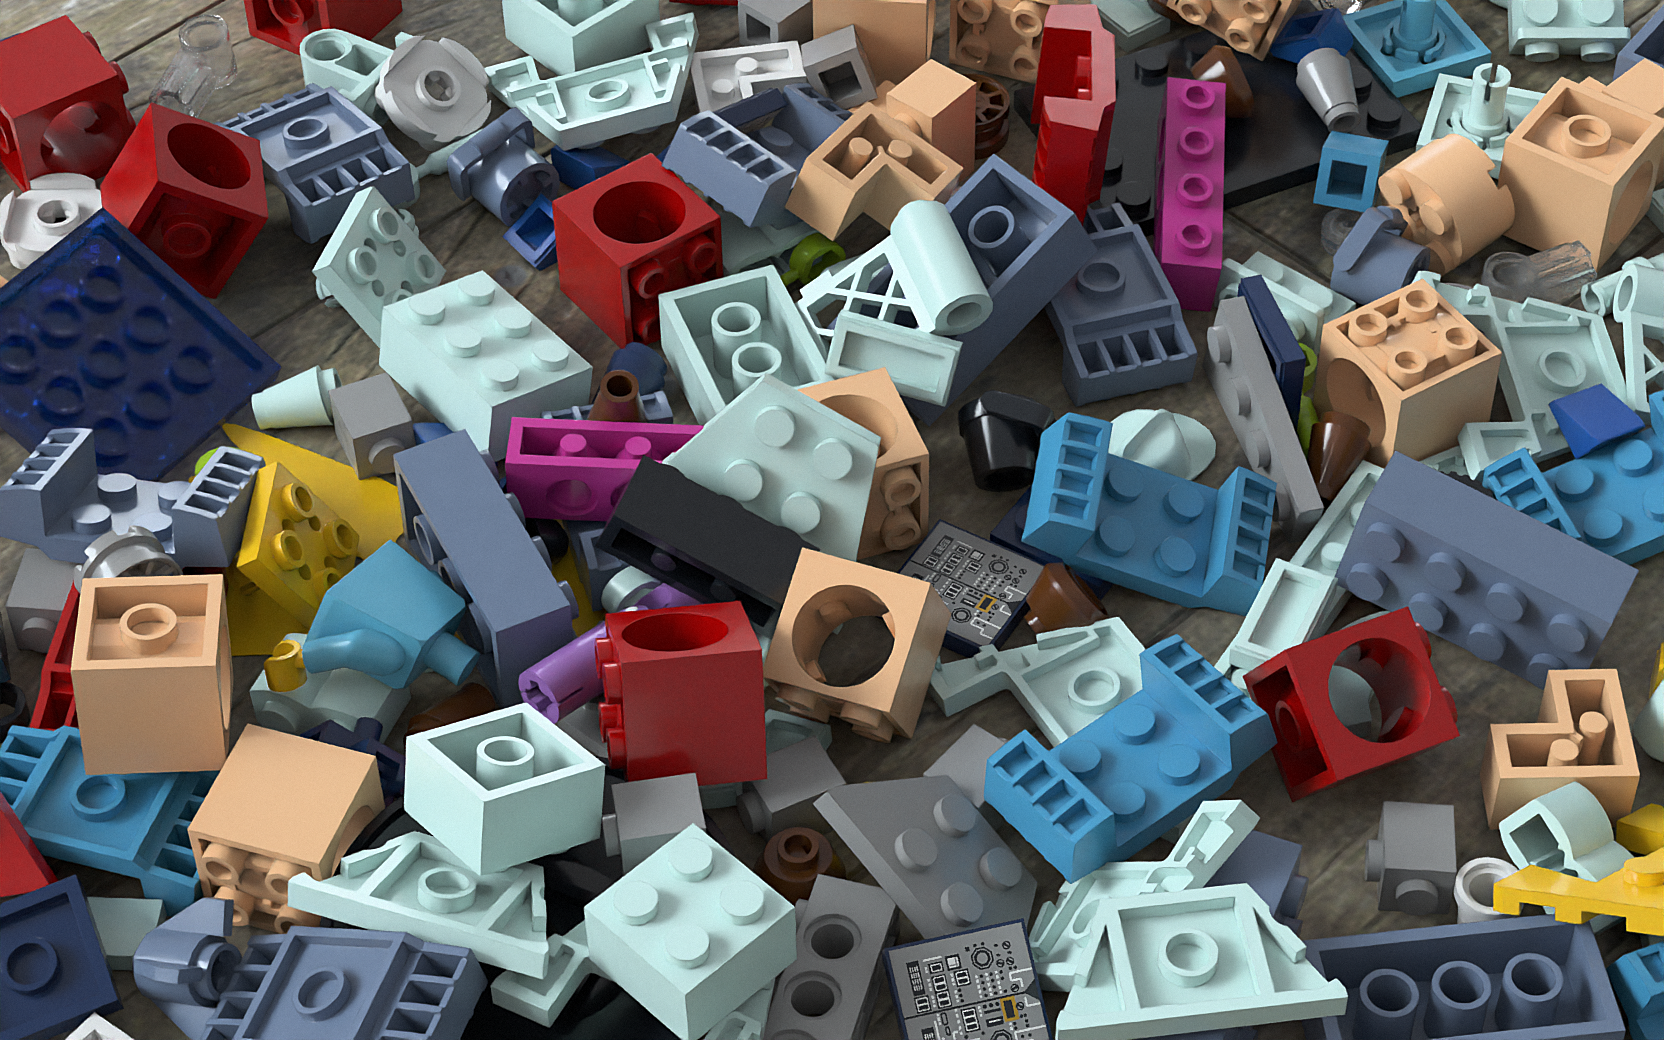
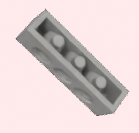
[763,874,900,1040]

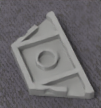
[813,775,1037,939]

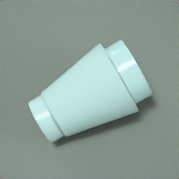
[251,365,342,430]

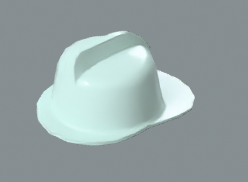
[1108,409,1216,481]

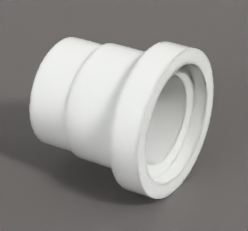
[1454,857,1525,924]

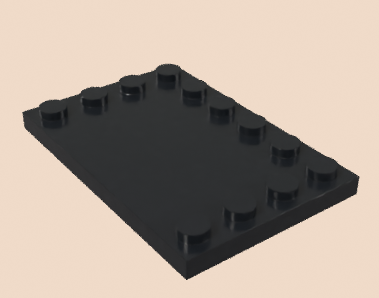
[1013,0,1422,237]

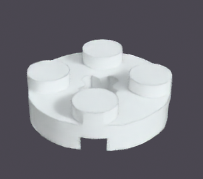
[374,35,491,152]
[0,173,104,270]

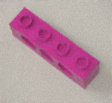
[1153,77,1226,312]
[505,417,704,521]

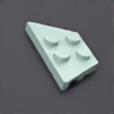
[288,831,549,980]
[1055,883,1348,1040]

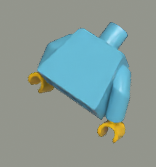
[263,540,480,692]

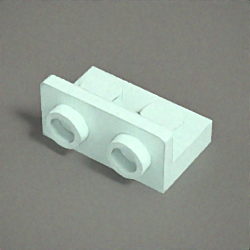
[1508,0,1631,62]
[1214,251,1356,356]

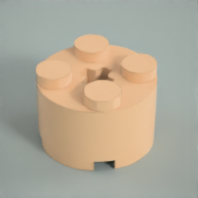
[1378,134,1515,277]

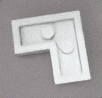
[689,41,807,114]

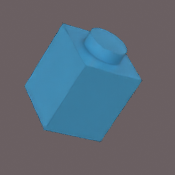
[1313,131,1389,212]

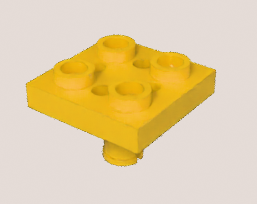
[226,461,360,630]

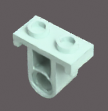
[300,29,414,126]

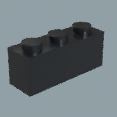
[595,455,820,639]

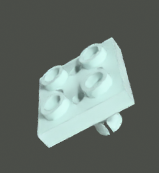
[1416,63,1546,179]
[312,186,446,348]

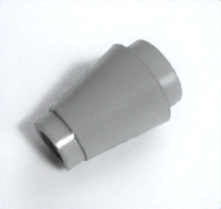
[1296,48,1361,133]

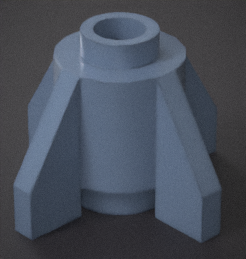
[132,897,243,1040]

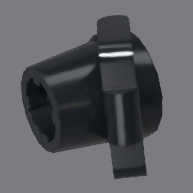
[958,390,1057,492]

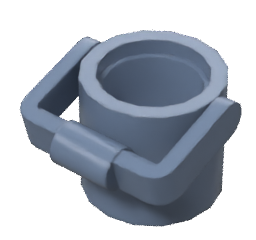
[447,107,560,227]
[1330,206,1430,306]

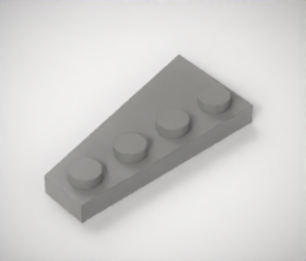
[1202,296,1324,544]

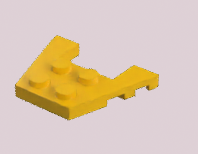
[1493,803,1664,936]

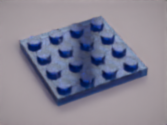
[0,207,281,482]

